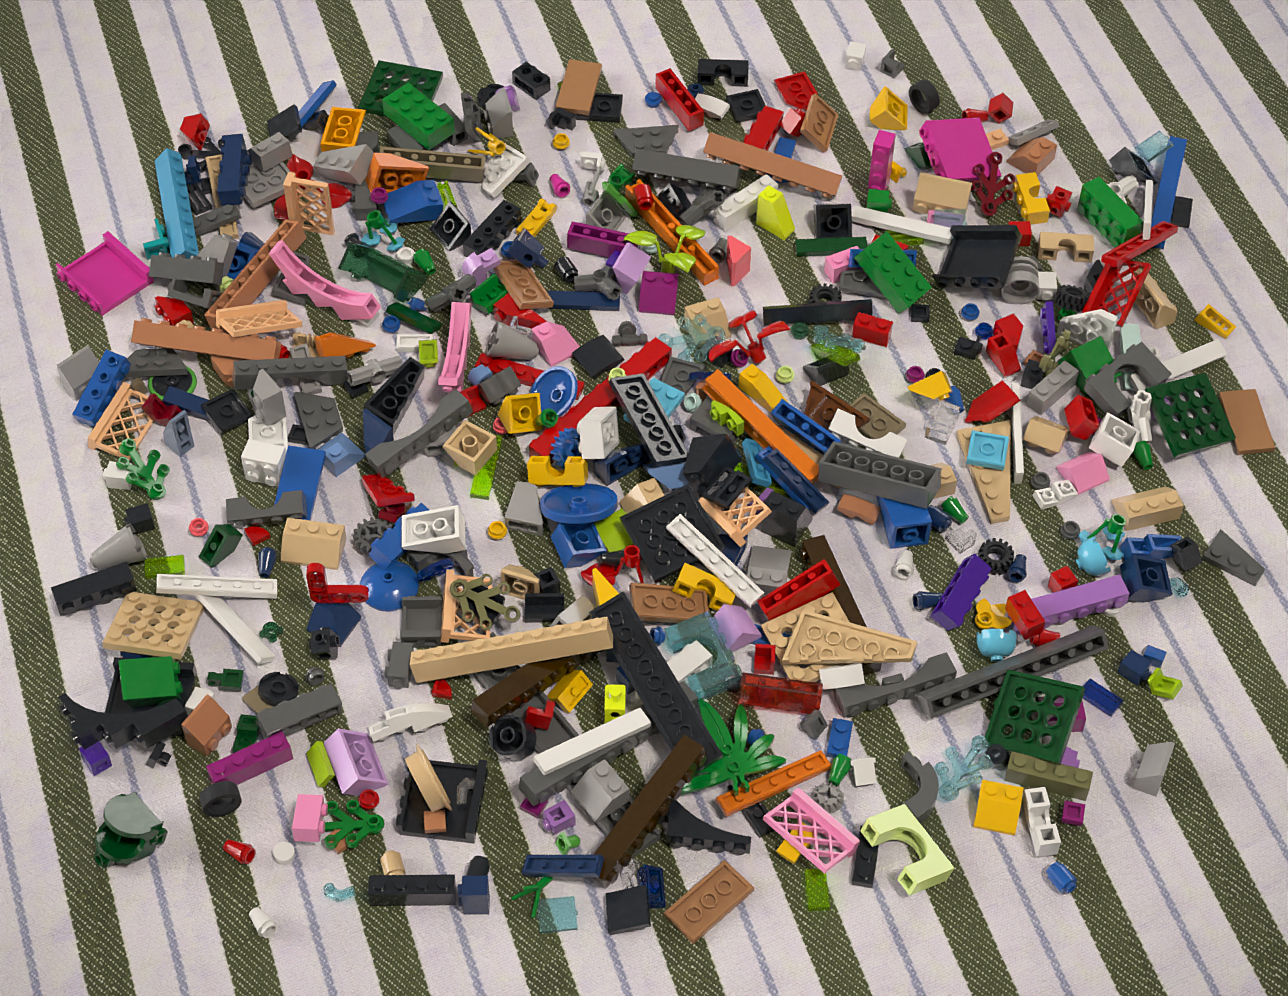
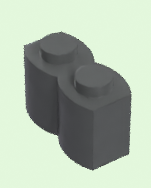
[477,366,521,405]

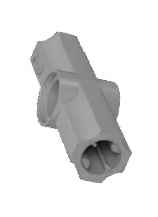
[346,356,402,386]

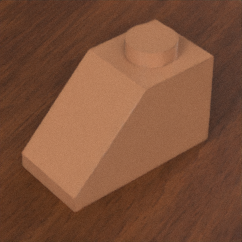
[211,354,246,388]

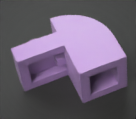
[462,248,501,288]

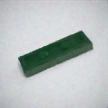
[386,302,442,334]

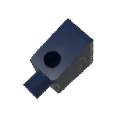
[506,228,549,269]

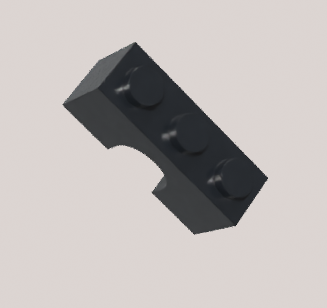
[697,59,749,87]

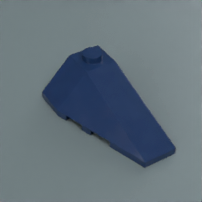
[593,443,651,486]

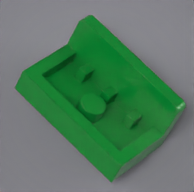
[470,274,509,314]

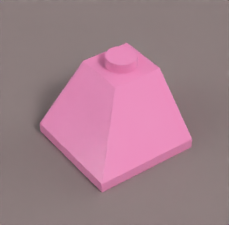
[532,321,580,367]

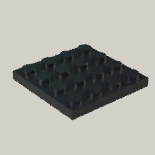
[620,484,725,583]

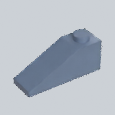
[163,410,195,457]

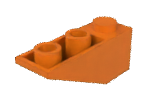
[314,332,376,358]

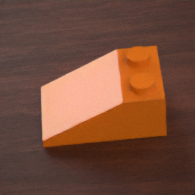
[365,153,429,193]

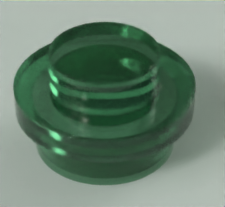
[791,323,809,340]

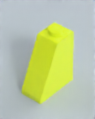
[756,185,795,240]

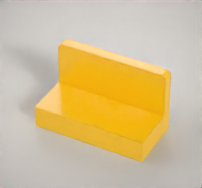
[547,670,593,713]

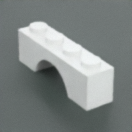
[828,409,907,458]

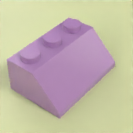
[324,728,388,796]

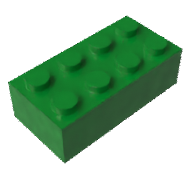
[382,82,455,150]
[1077,177,1143,248]
[854,231,932,314]

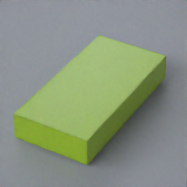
[306,741,335,787]

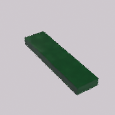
[795,237,868,257]

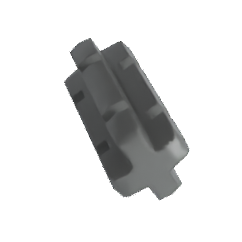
[612,334,648,346]

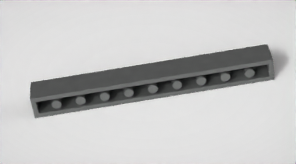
[917,625,1109,718]
[519,681,698,806]

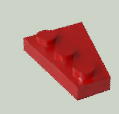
[361,474,415,507]

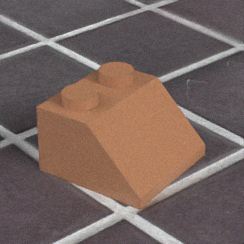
[1006,137,1057,176]
[181,694,232,756]

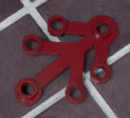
[971,152,1015,216]

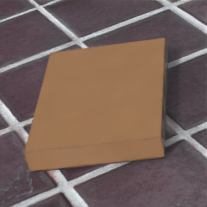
[800,93,838,153]

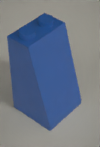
[876,496,932,549]

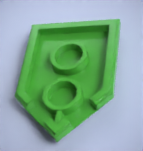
[602,181,638,217]

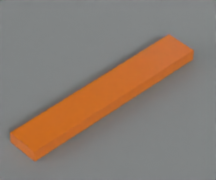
[715,750,832,817]

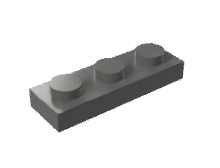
[193,204,242,237]

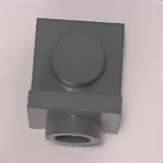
[513,162,539,187]

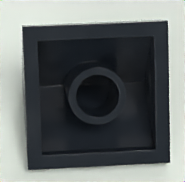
[430,201,471,251]
[803,353,850,386]

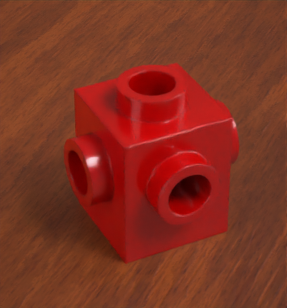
[1046,186,1073,218]

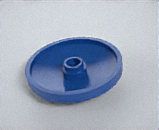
[540,483,618,524]

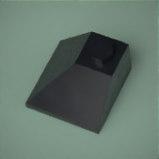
[1109,147,1157,185]
[813,204,852,238]

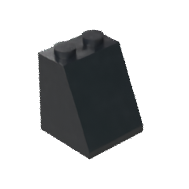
[683,433,742,497]
[761,491,813,547]

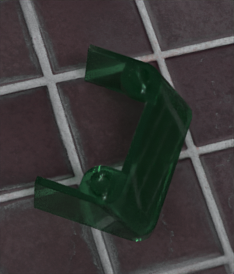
[338,242,428,303]

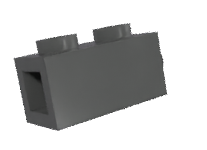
[384,642,414,689]

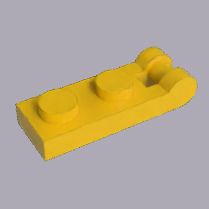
[516,198,557,237]

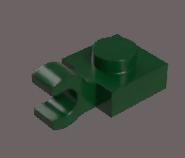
[207,668,244,691]

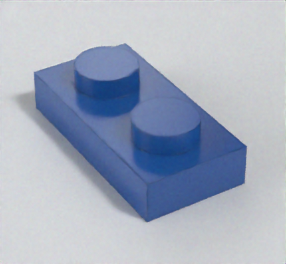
[826,718,853,758]

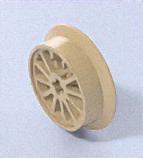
[405,743,453,813]

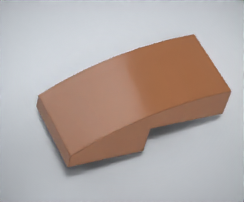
[836,494,881,525]

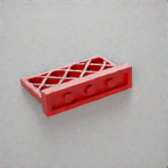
[1082,260,1152,327]

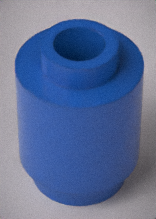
[1046,862,1077,894]

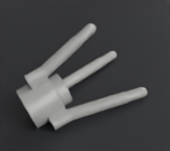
[582,166,602,207]

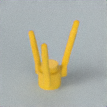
[468,127,506,157]

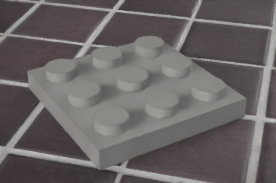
[245,162,291,208]

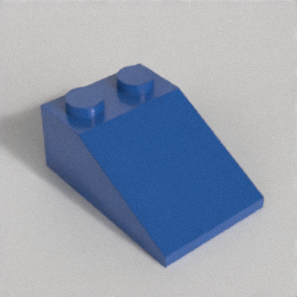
[383,180,444,223]

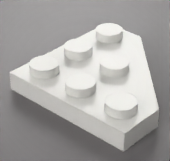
[482,140,531,198]
[1057,309,1118,350]

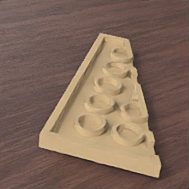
[956,420,1011,524]
[782,610,918,664]

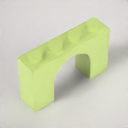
[860,804,954,896]

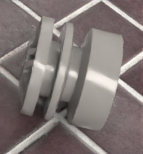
[1001,256,1040,304]

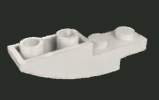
[369,703,453,742]

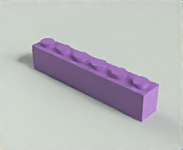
[1008,575,1129,634]

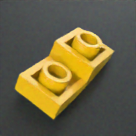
[777,822,818,864]

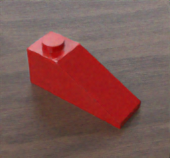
[493,293,547,332]

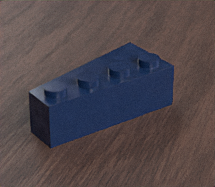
[217,133,252,206]

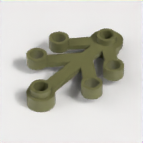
[1039,329,1072,378]
[450,574,521,631]

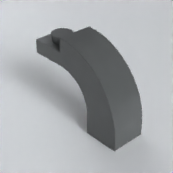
[406,549,474,577]
[901,752,939,824]

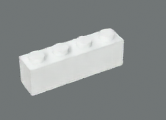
[713,174,778,232]
[636,640,713,701]

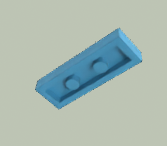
[742,438,772,488]

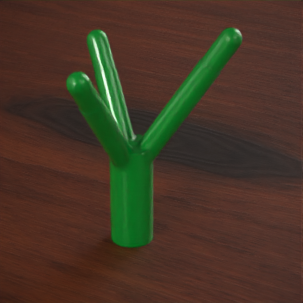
[511,877,553,918]

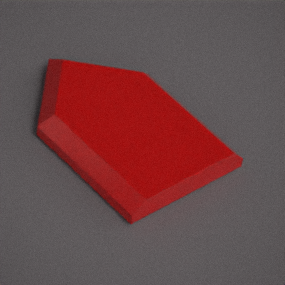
[774,71,818,110]
[965,380,1020,423]

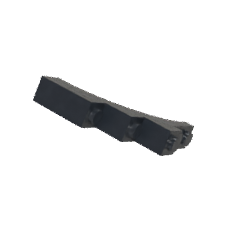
[58,693,188,750]

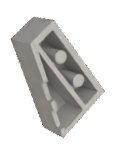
[313,144,374,185]

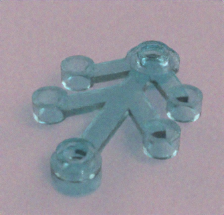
[658,314,725,362]
[813,325,866,353]
[935,735,993,801]

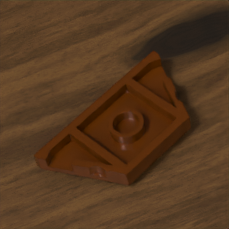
[804,381,870,433]

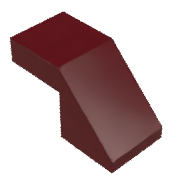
[141,393,182,427]

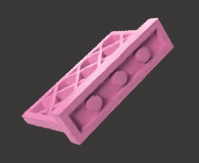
[763,787,860,874]

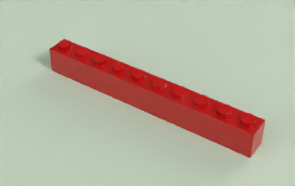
[529,337,672,464]

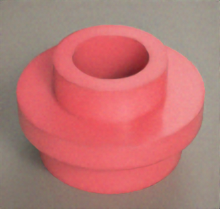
[189,518,209,536]

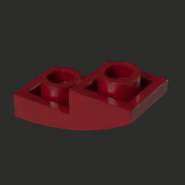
[378,502,411,523]

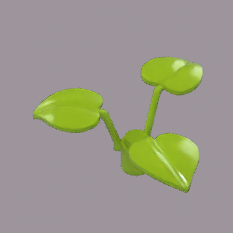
[624,225,706,274]

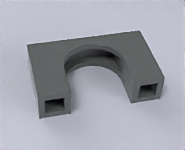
[387,103,468,150]
[1083,342,1172,418]

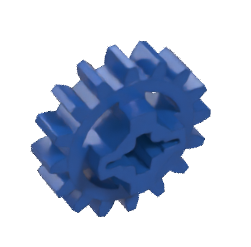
[550,428,582,469]

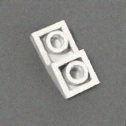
[695,93,730,119]
[1032,479,1078,510]
[819,663,865,689]

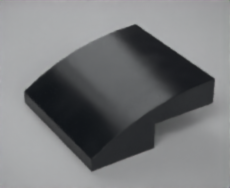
[572,334,625,380]
[702,466,752,509]

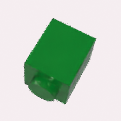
[866,189,892,213]

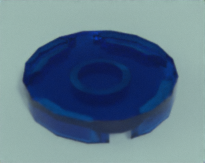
[416,558,454,582]

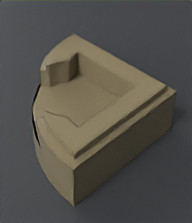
[131,377,148,394]

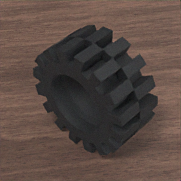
[809,283,842,303]
[1055,284,1090,312]
[978,538,1014,576]

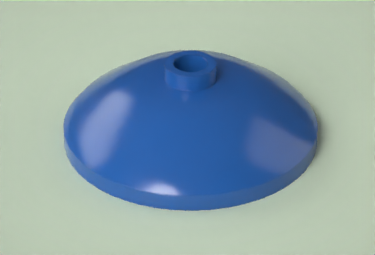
[530,366,578,417]
[360,561,419,612]

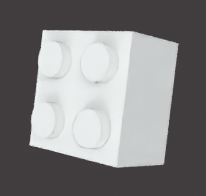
[1089,412,1140,467]
[241,439,286,486]

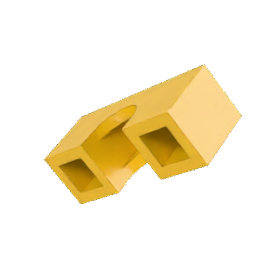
[1012,172,1050,225]
[527,456,589,487]
[672,563,736,611]

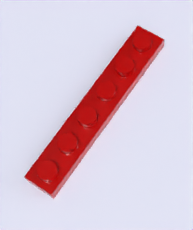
[1101,221,1178,267]
[475,352,585,400]

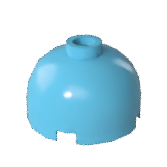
[1076,536,1111,576]
[977,629,1017,662]

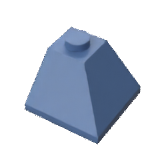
[317,432,366,477]
[642,462,688,491]

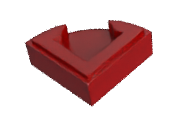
[244,527,271,546]
[432,678,452,700]

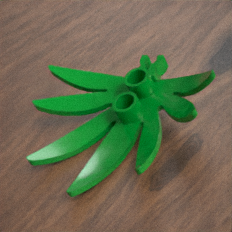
[681,699,786,796]

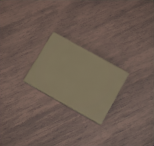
[850,393,906,439]

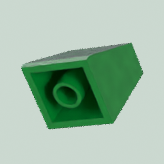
[1057,336,1122,394]
[118,656,183,708]

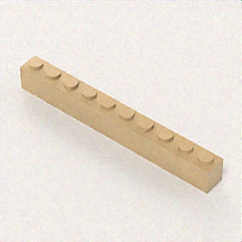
[410,617,613,683]

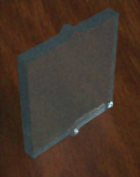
[1135,130,1174,162]
[933,209,967,238]
[536,896,578,934]

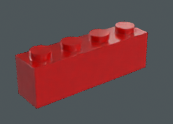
[655,68,704,131]
[744,106,784,151]
[757,559,840,621]

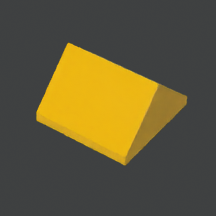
[497,393,542,434]

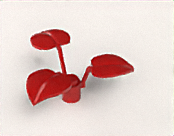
[274,154,352,221]
[709,310,790,364]
[580,544,657,587]

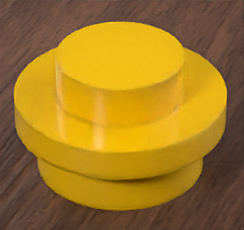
[553,133,570,149]
[488,521,507,540]

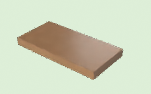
[556,59,602,115]
[493,260,554,310]
[1218,389,1275,455]
[629,583,710,626]
[663,860,754,944]

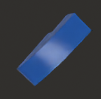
[1120,534,1181,561]

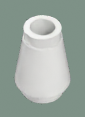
[894,550,914,579]
[249,907,278,938]

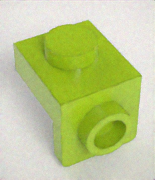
[418,339,439,367]
[1148,667,1183,700]

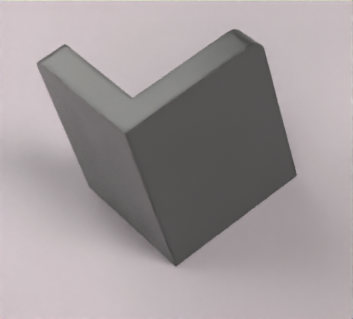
[880,49,905,79]

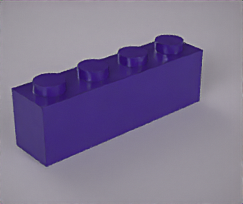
[930,554,992,631]

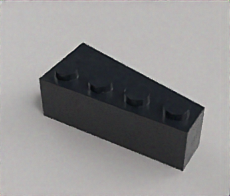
[363,357,425,436]

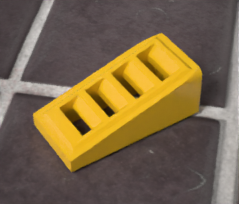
[1194,304,1236,339]

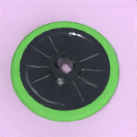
[148,366,197,401]

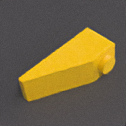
[738,364,788,413]

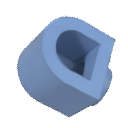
[468,364,492,386]

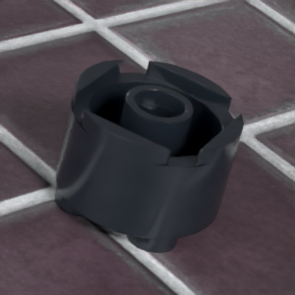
[489,715,537,760]

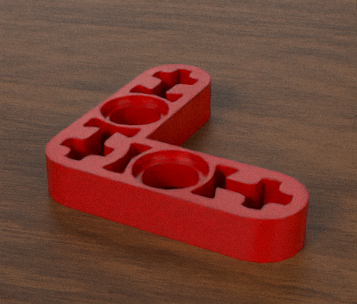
[306,563,369,603]

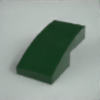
[232,714,259,753]

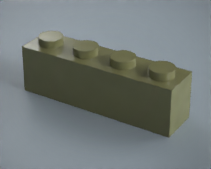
[1004,751,1093,801]

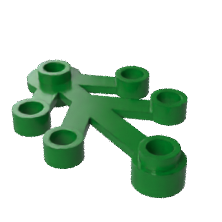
[116,438,170,500]
[325,800,385,849]

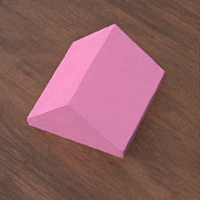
[1056,452,1110,495]

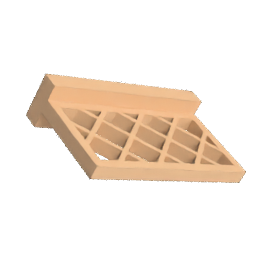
[283,172,335,235]
[216,300,302,337]
[88,382,154,461]
[698,487,772,547]
[441,569,492,643]

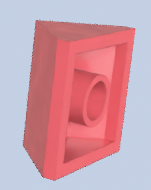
[726,236,751,286]

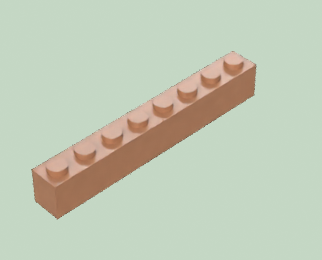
[703,132,842,198]
[204,219,307,333]
[131,318,281,360]

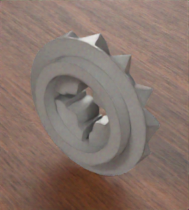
[811,782,844,813]

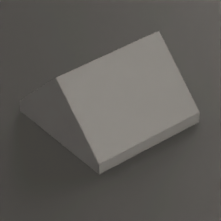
[586,191,627,231]

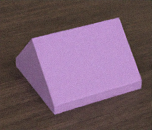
[612,243,651,294]
[708,604,762,654]

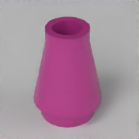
[549,174,570,197]

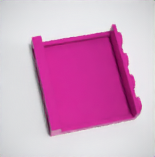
[919,118,1002,182]
[56,231,154,316]

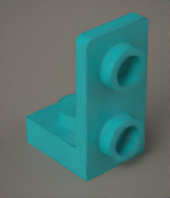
[143,218,169,260]

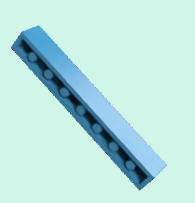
[155,148,199,259]

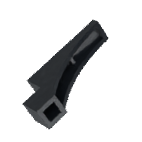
[657,800,751,855]

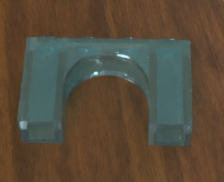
[664,611,743,702]

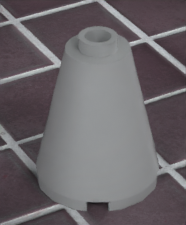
[486,321,539,360]
[90,524,147,570]

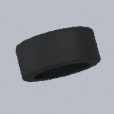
[909,80,940,114]
[199,781,242,817]

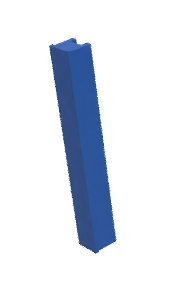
[1151,135,1187,250]

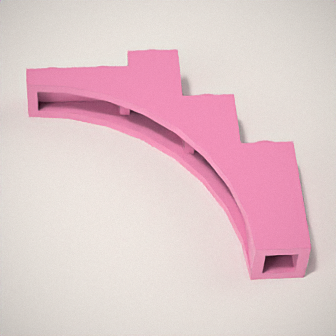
[269,241,381,320]
[438,302,472,394]

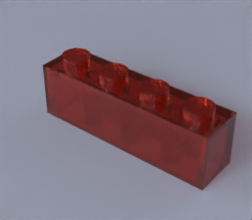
[738,672,823,714]

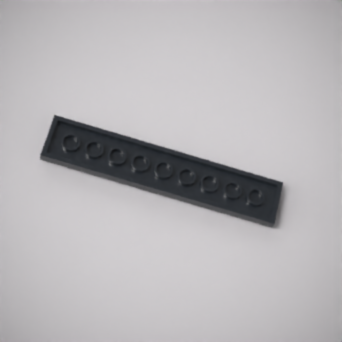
[589,592,724,775]

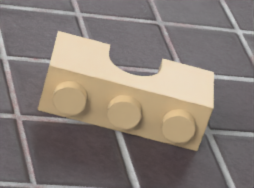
[1038,232,1094,263]

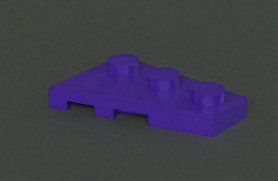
[1039,301,1056,355]

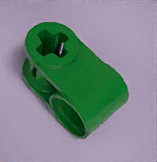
[607,163,636,192]

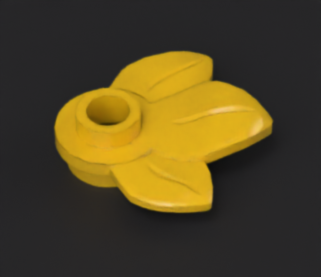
[975,598,1012,629]

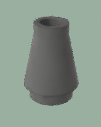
[709,238,727,263]

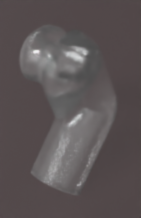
[456,777,475,804]
[619,859,639,889]

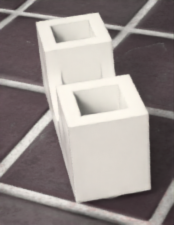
[1022,787,1061,857]

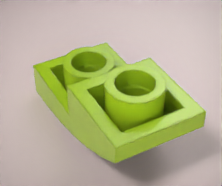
[710,400,744,436]

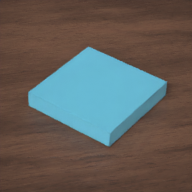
[966,430,1009,470]

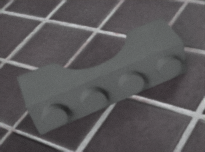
[226,490,307,528]

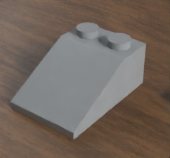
[747,545,791,598]

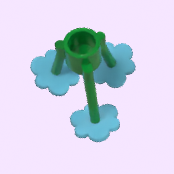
[361,211,405,251]
[1078,514,1126,560]

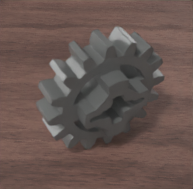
[353,517,393,555]

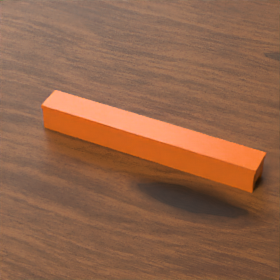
[625,179,719,286]
[702,369,819,484]

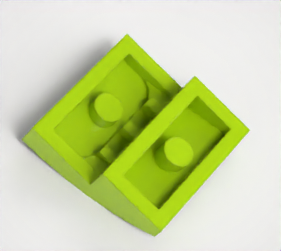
[594,508,633,552]

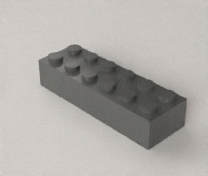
[632,149,742,192]
[819,441,942,509]

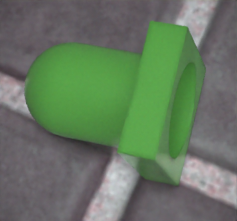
[555,832,581,855]

